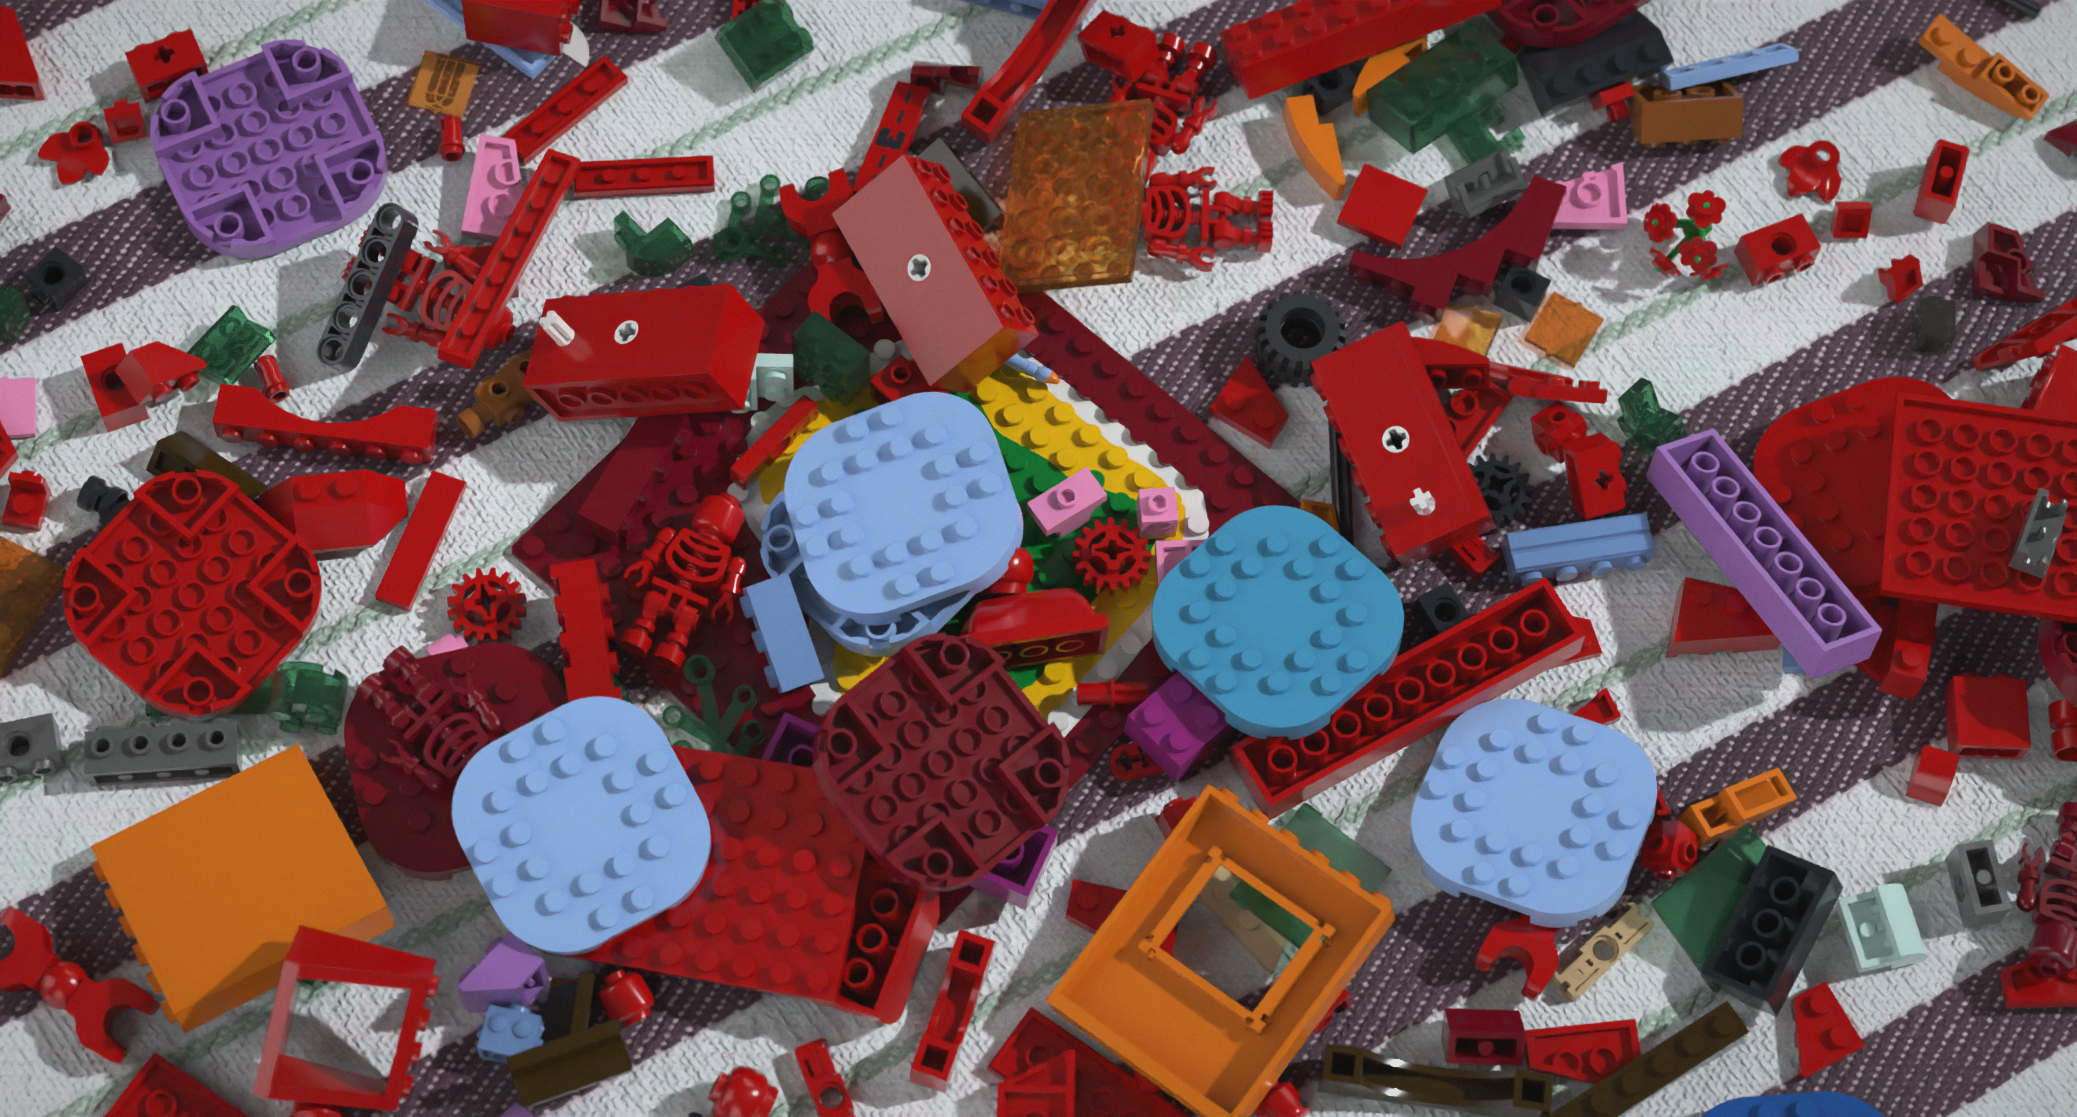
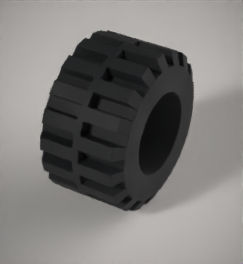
[1254,290,1346,388]

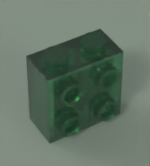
[714,0,815,94]
[792,310,870,408]

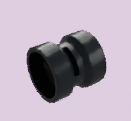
[77,475,128,523]

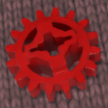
[1072,517,1151,596]
[447,567,527,645]

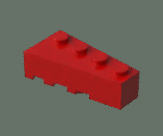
[549,559,623,703]

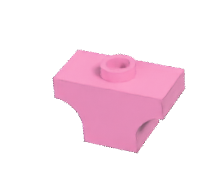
[1026,467,1107,538]

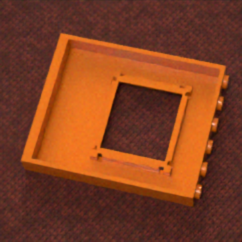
[1045,784,1395,1117]

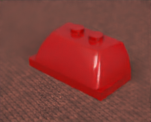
[960,588,1109,669]
[812,860,940,1025]

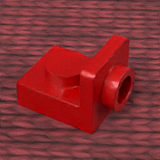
[2,470,51,531]

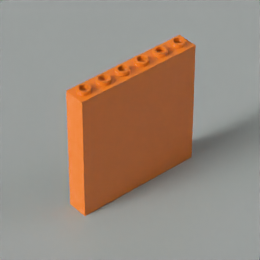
[90,744,396,1034]

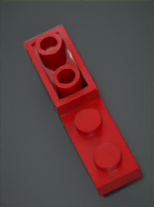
[1412,337,1490,389]

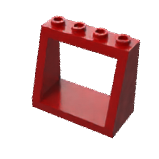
[252,925,440,1111]

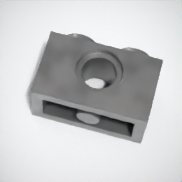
[0,713,65,783]
[1945,839,2012,928]

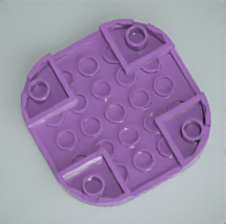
[150,39,388,258]

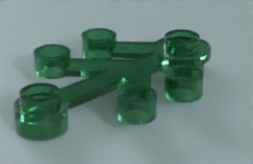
[713,174,829,268]
[662,655,766,757]

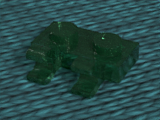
[1443,101,1526,165]

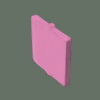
[0,376,36,438]

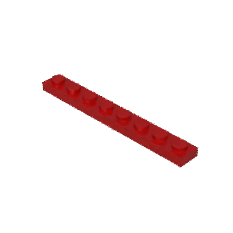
[438,148,581,370]

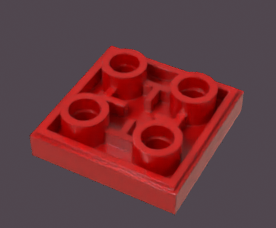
[1336,163,1428,251]

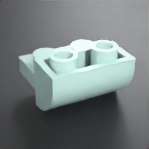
[731,352,794,413]
[1835,884,1928,973]

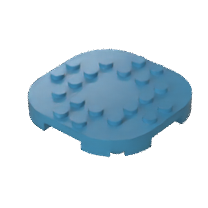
[1152,505,1404,740]

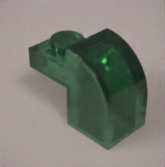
[613,210,693,277]
[1617,377,1688,457]

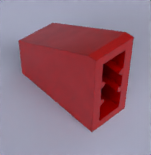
[0,5,45,100]

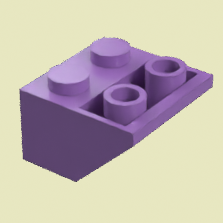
[457,932,549,1013]

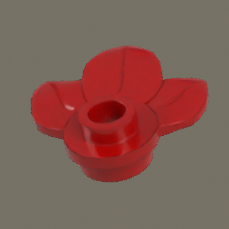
[38,122,109,185]
[1777,140,1842,204]

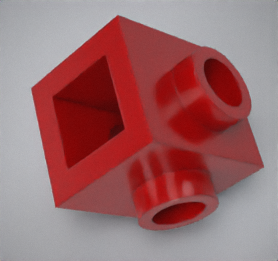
[1530,400,1588,464]
[1640,821,1700,881]

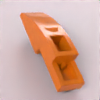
[1917,13,2050,121]

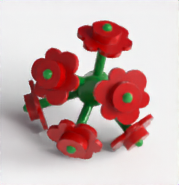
[1643,190,1729,282]

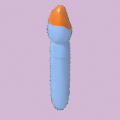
[1004,354,1059,385]

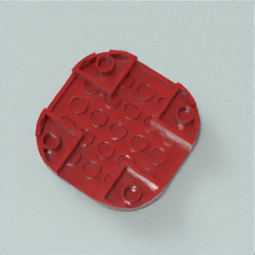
[1753,376,1951,599]
[63,469,322,720]

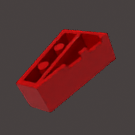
[1665,577,1781,658]

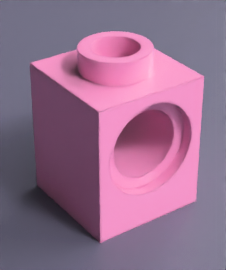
[1136,487,1179,539]

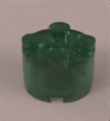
[266,661,349,735]

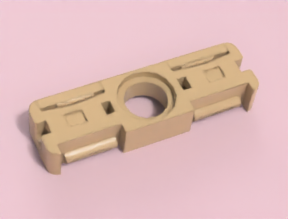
[1551,902,1654,1002]

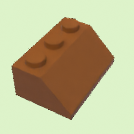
[1627,79,1744,147]

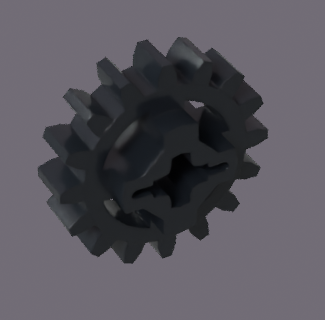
[1468,453,1534,530]

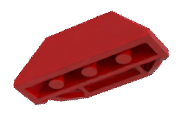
[259,469,408,553]

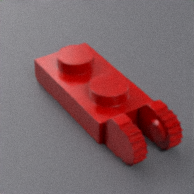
[1506,375,1608,404]

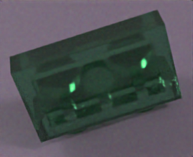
[187,305,277,385]

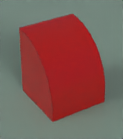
[1906,744,1960,807]

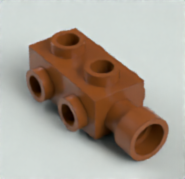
[455,348,539,439]

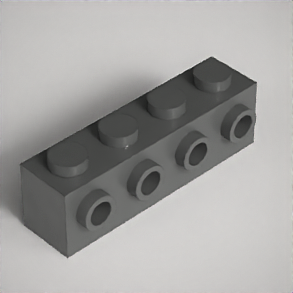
[84,718,242,787]

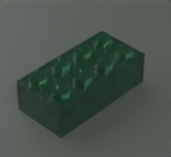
[1366,21,1518,155]

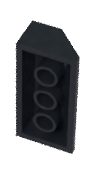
[1515,9,1674,117]
[1701,845,1843,1017]

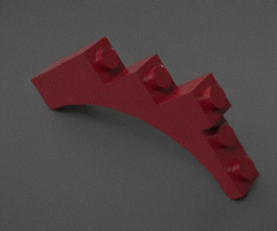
[1348,175,1567,322]

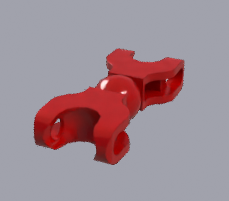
[778,168,887,339]
[0,906,161,1065]
[1473,914,1565,1002]

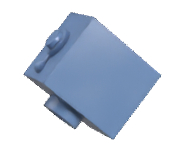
[477,1004,545,1064]

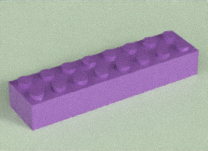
[1646,428,1882,680]

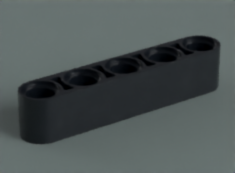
[317,202,419,372]

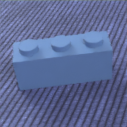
[739,573,825,693]

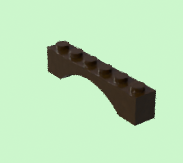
[1546,1001,1750,1117]
[1317,1043,1554,1117]

